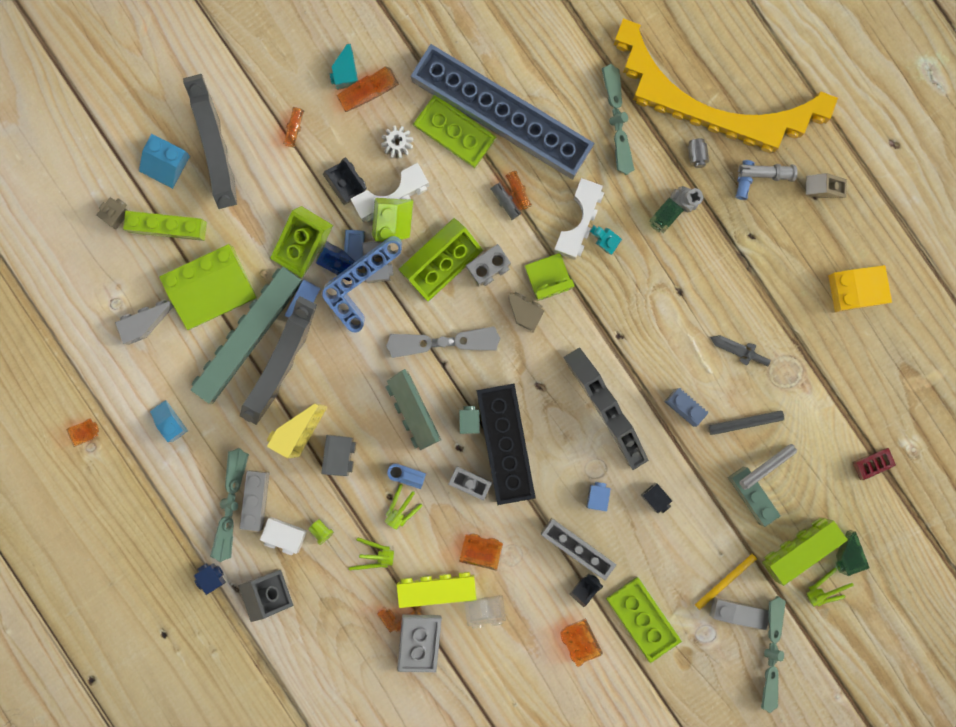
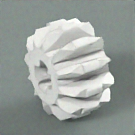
[381,126,414,158]

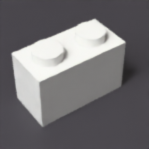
[260,517,307,555]

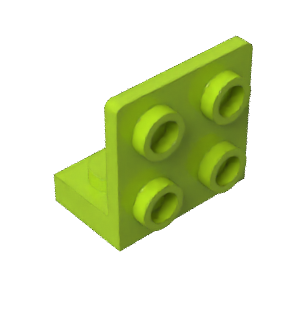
[525,253,574,301]

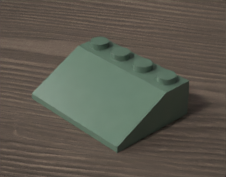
[385,369,441,450]

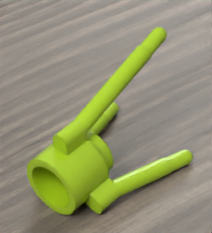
[385,484,423,530]
[349,537,394,571]
[806,568,854,607]

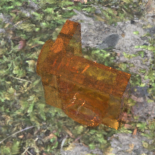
[66,418,99,447]

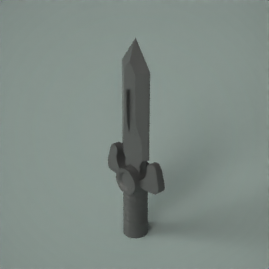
[710,335,771,367]

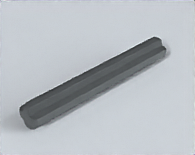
[709,411,784,435]

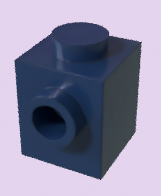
[194,563,226,595]

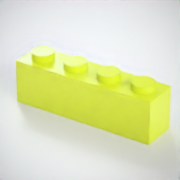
[397,572,477,608]

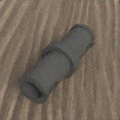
[490,182,522,220]

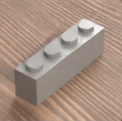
[541,518,616,581]

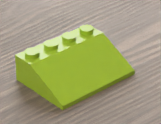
[159,244,257,330]

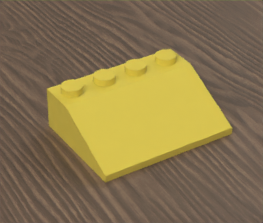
[267,404,328,458]

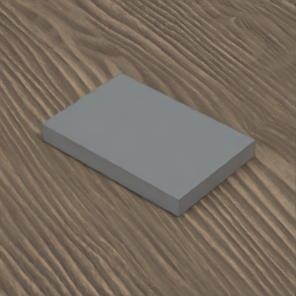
[397,614,442,672]

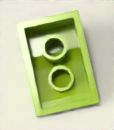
[270,206,333,278]

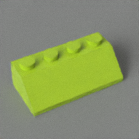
[398,218,483,302]

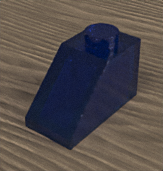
[316,241,356,282]

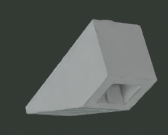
[115,300,174,345]

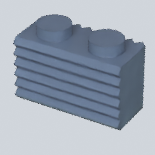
[665,388,708,427]

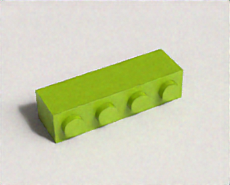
[123,211,207,241]

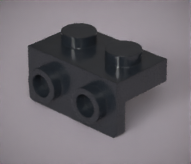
[323,157,367,205]

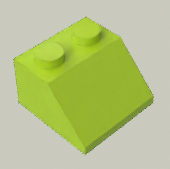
[372,198,413,242]

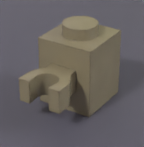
[96,197,129,229]

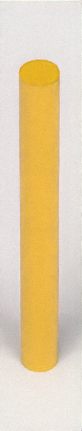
[694,554,757,610]

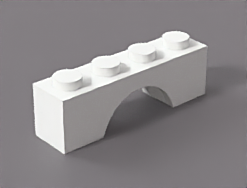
[351,163,429,222]
[554,178,604,260]

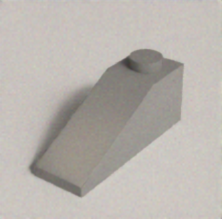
[709,597,769,630]

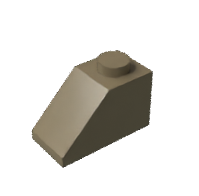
[805,173,847,198]

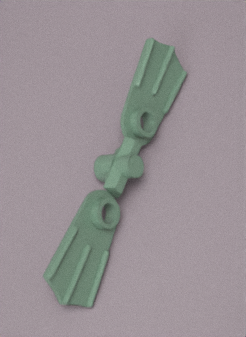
[602,64,635,175]
[210,448,249,562]
[761,596,786,713]

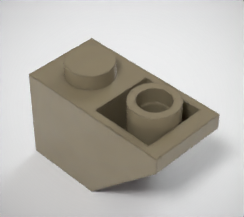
[508,292,545,332]

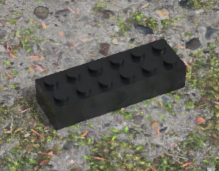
[476,383,536,506]

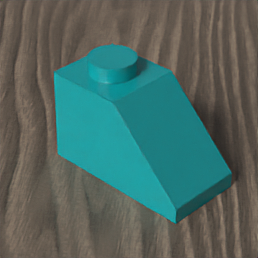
[329,44,359,90]

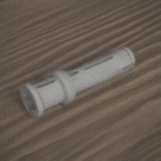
[738,164,797,182]

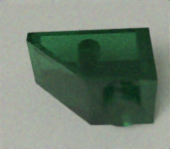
[836,530,870,576]

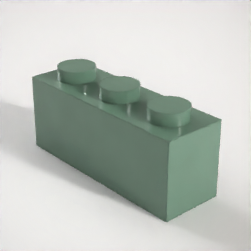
[727,467,781,527]

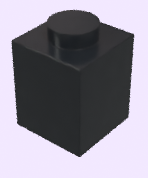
[641,483,672,513]

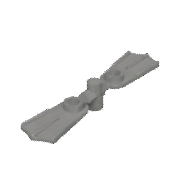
[386,327,500,358]

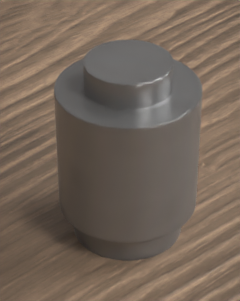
[688,138,709,168]

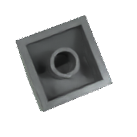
[321,435,356,476]
[238,570,294,622]

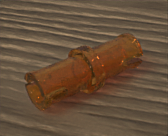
[283,107,305,148]
[506,171,532,210]

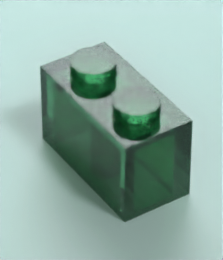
[650,197,684,233]

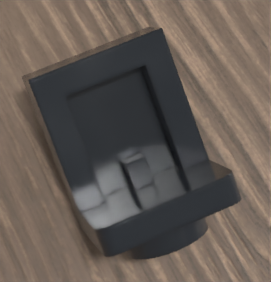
[569,574,603,607]

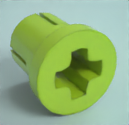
[308,519,334,545]

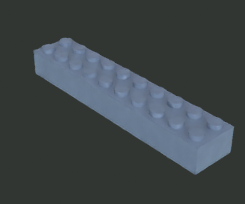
[411,44,594,180]

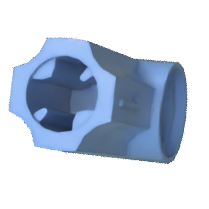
[387,463,426,489]

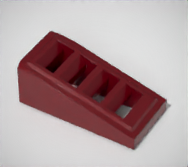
[853,448,896,480]

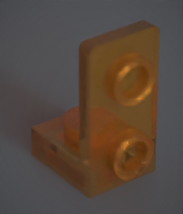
[377,606,423,633]

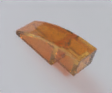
[337,66,399,112]

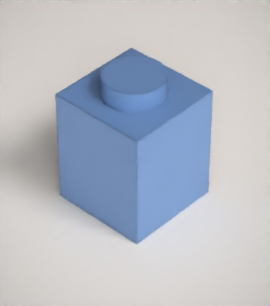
[586,482,611,511]

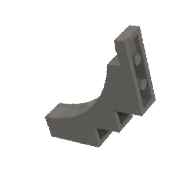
[183,74,237,209]
[240,296,317,425]
[564,347,649,470]

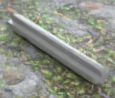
[739,444,797,490]

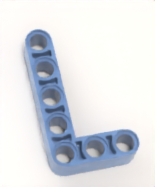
[322,236,402,333]

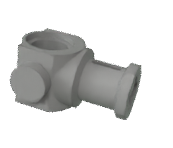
[670,186,703,213]

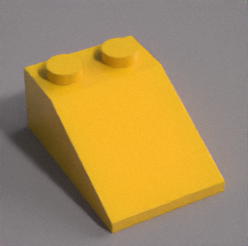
[828,265,892,313]

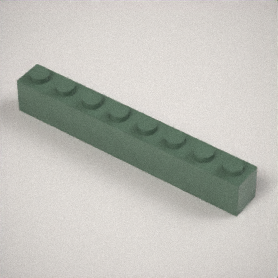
[191,267,303,404]

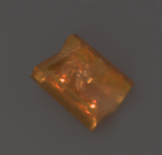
[459,534,503,571]
[560,618,603,667]

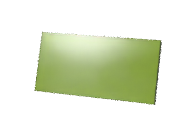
[413,95,497,169]
[606,577,682,663]

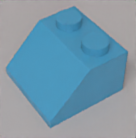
[139,134,190,189]

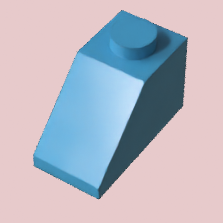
[150,400,188,442]

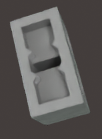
[466,244,511,286]

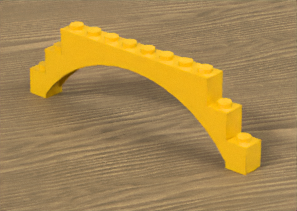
[613,18,838,153]

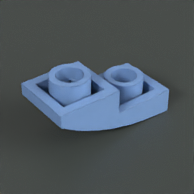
[285,280,321,318]

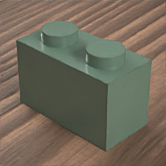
[459,406,480,434]

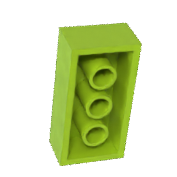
[762,518,848,586]

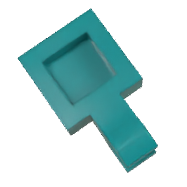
[589,225,622,255]

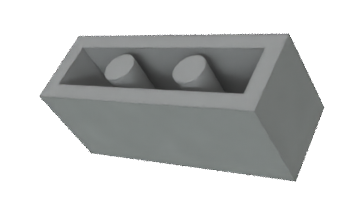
[240,470,270,531]

